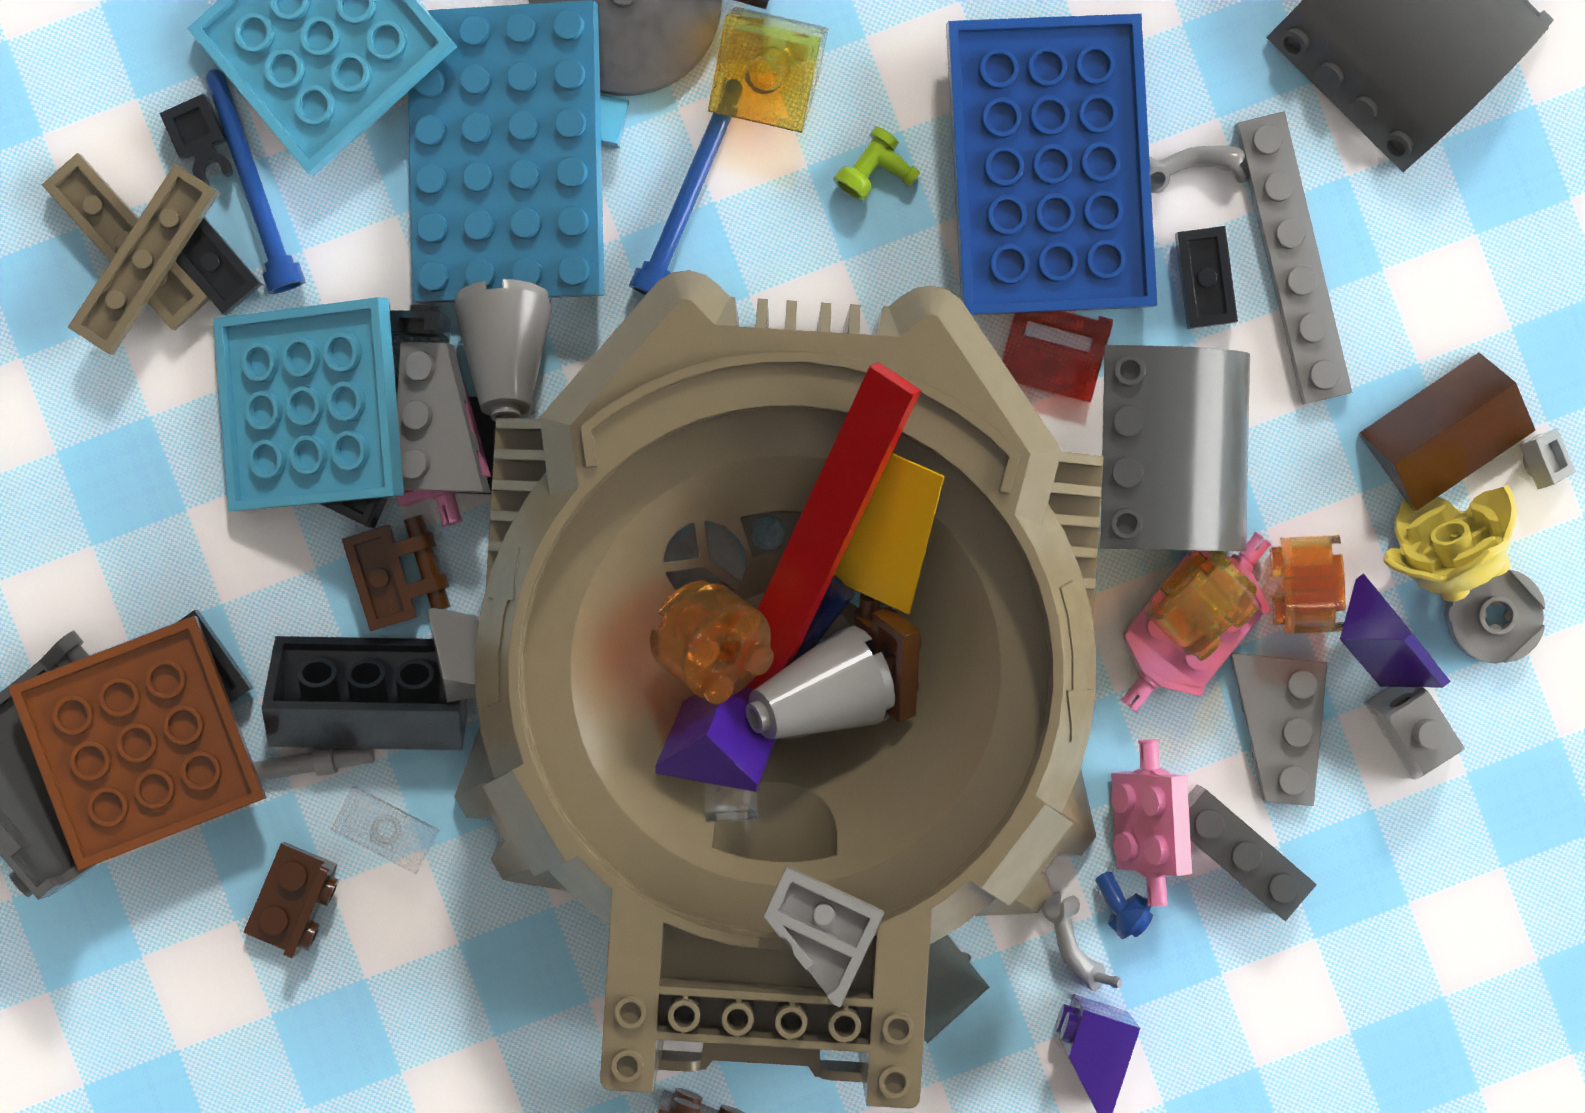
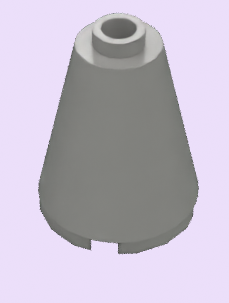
[454,279,552,421]
[746,626,895,740]

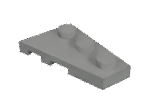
[397,342,491,493]
[1229,653,1328,806]

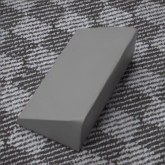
[427,608,479,703]

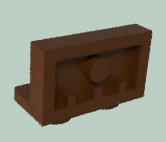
[243,842,339,959]

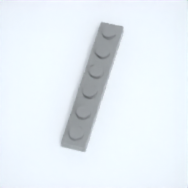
[1235,111,1353,405]

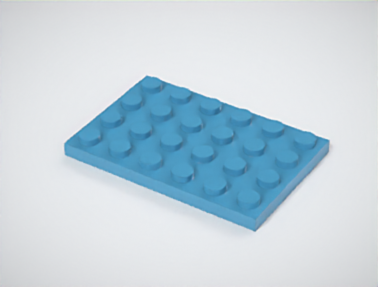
[408,0,605,303]

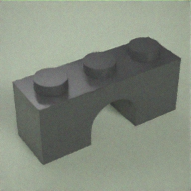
[1188,784,1317,922]

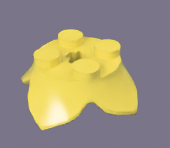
[1383,485,1517,602]

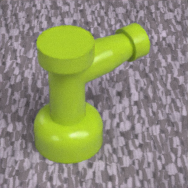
[833,126,920,201]

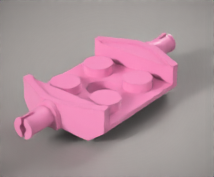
[1120,532,1272,713]

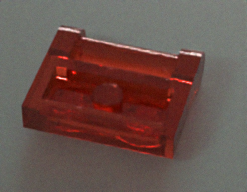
[1001,312,1113,404]

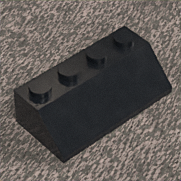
[261,636,467,750]

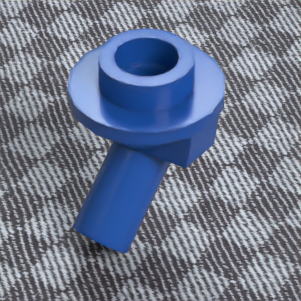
[1095,872,1153,939]

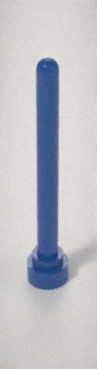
[206,69,306,294]
[628,81,743,295]

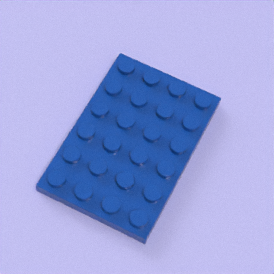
[946,13,1158,316]

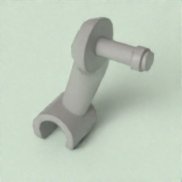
[1149,146,1248,193]
[1041,891,1122,991]

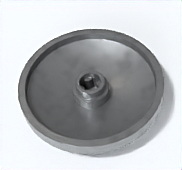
[528,0,722,96]

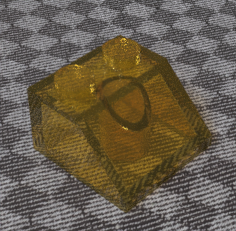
[708,6,829,133]

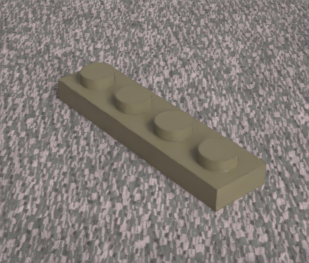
[42,152,210,331]
[68,163,220,355]

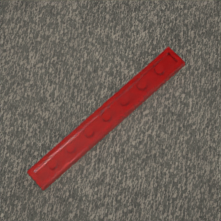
[728,362,922,690]

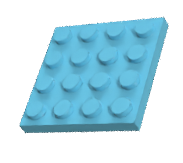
[187,0,457,176]
[213,297,404,511]

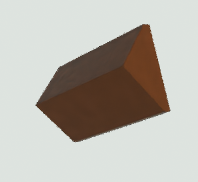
[1358,352,1536,513]

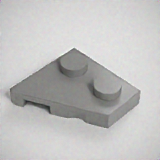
[764,865,884,1007]

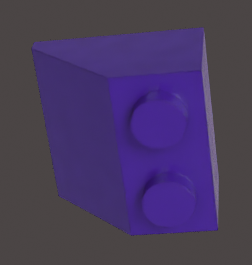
[1055,994,1141,1113]

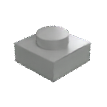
[1519,428,1576,490]

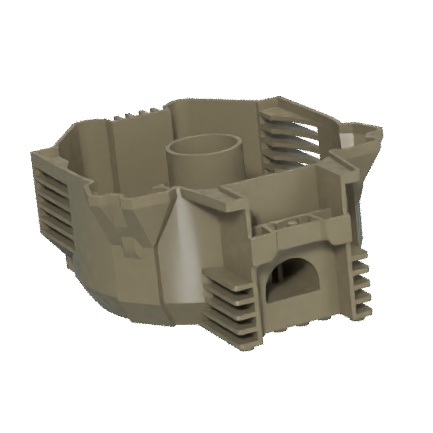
[454,270,1104,1109]

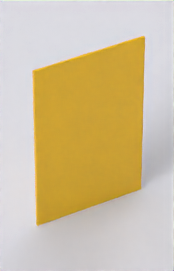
[833,453,944,615]

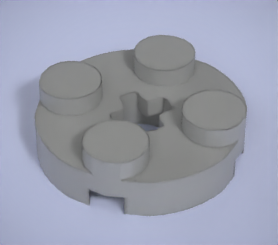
[1444,569,1546,664]

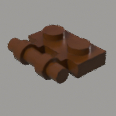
[341,515,451,631]
[853,593,921,722]

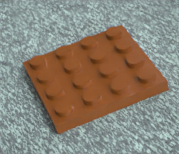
[8,616,267,871]

